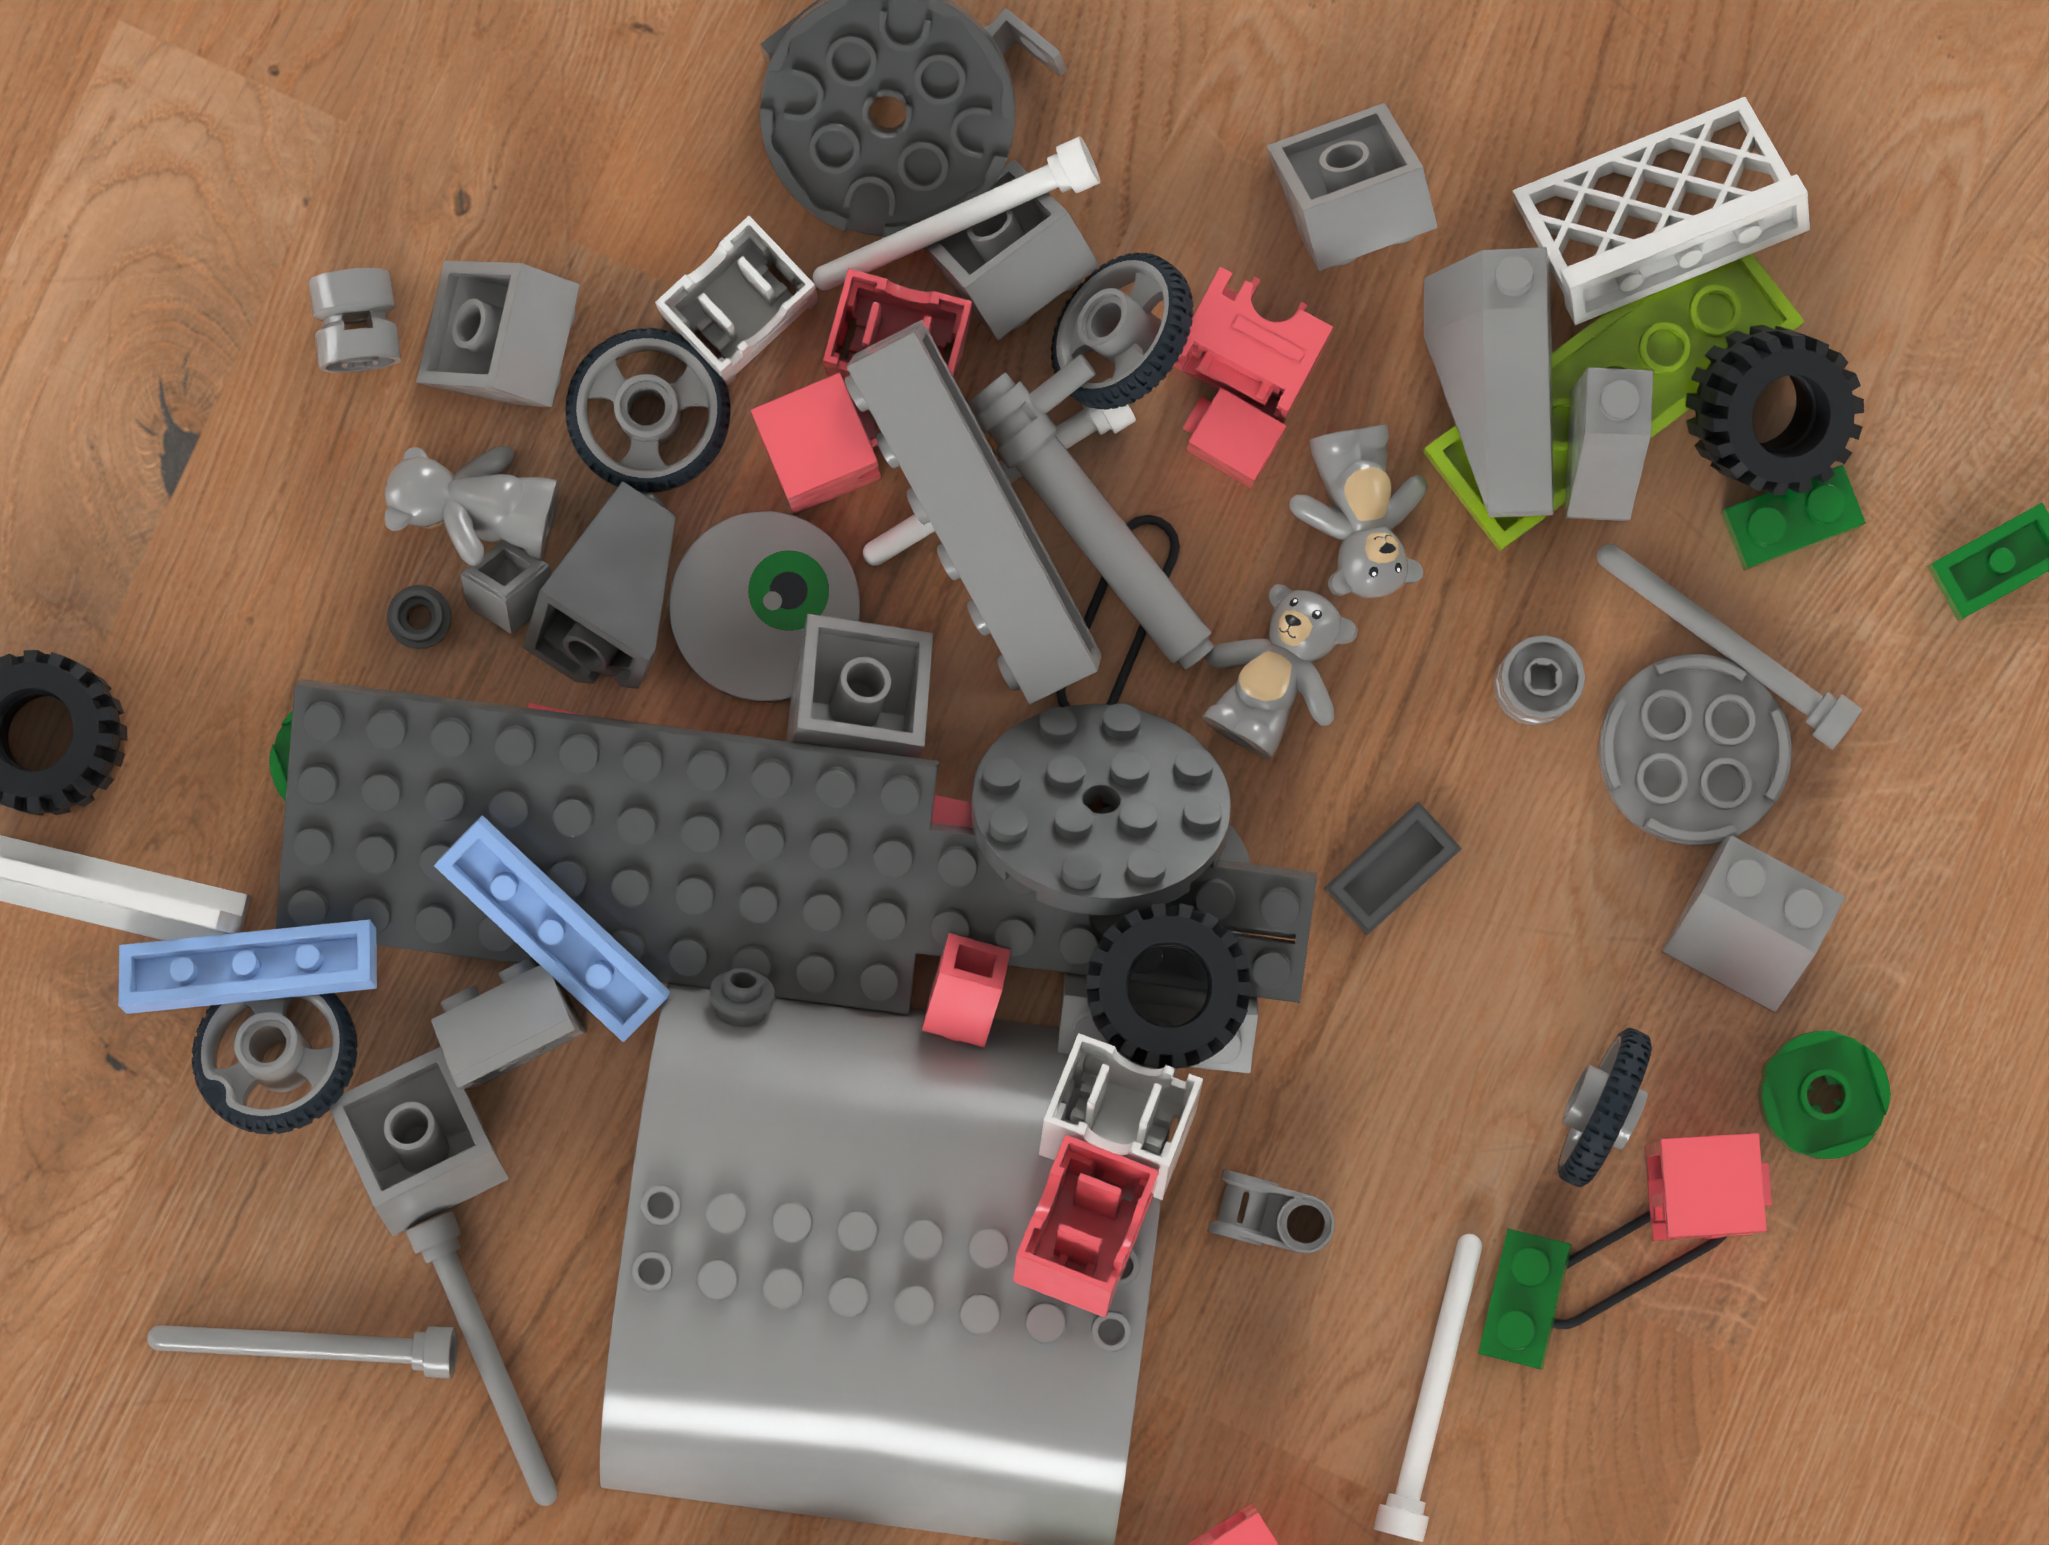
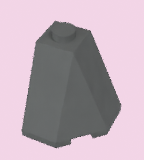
[522,481,676,689]

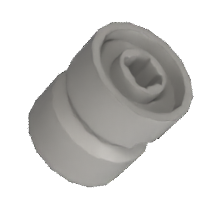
[308,268,401,373]
[1493,635,1585,726]

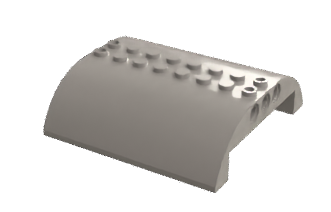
[600,983,1176,1545]

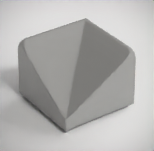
[460,540,552,634]

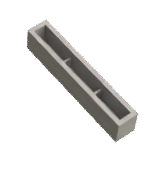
[845,320,1102,705]

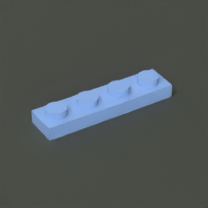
[434,815,671,1042]
[118,919,377,1014]

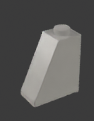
[1565,368,1653,521]

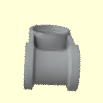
[1207,1169,1335,1253]

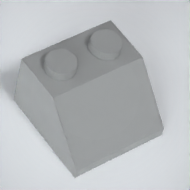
[1267,103,1438,271]
[923,159,1100,340]
[416,260,580,407]
[786,614,933,758]
[1661,835,1846,1012]
[431,957,587,1090]
[329,1046,509,1236]

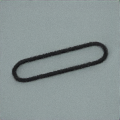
[1056,515,1180,707]
[1553,1211,1727,1329]

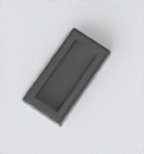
[1323,802,1462,936]

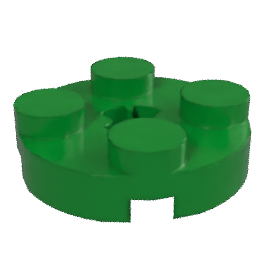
[1758,1030,1891,1159]

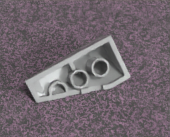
[1424,247,1554,517]

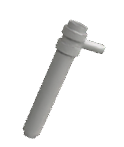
[967,354,1214,670]

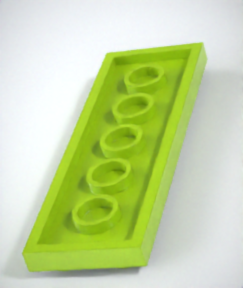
[1423,254,1805,552]

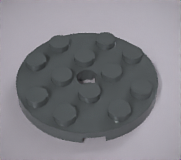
[760,0,1016,238]
[971,703,1231,915]

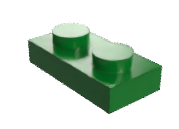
[1721,464,1866,571]
[1927,503,2049,621]
[1478,1228,1572,1370]

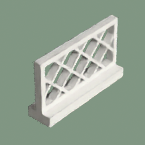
[1512,97,1810,325]
[0,835,251,940]

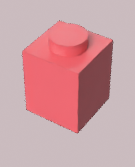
[1183,387,1287,489]
[922,933,1011,1047]

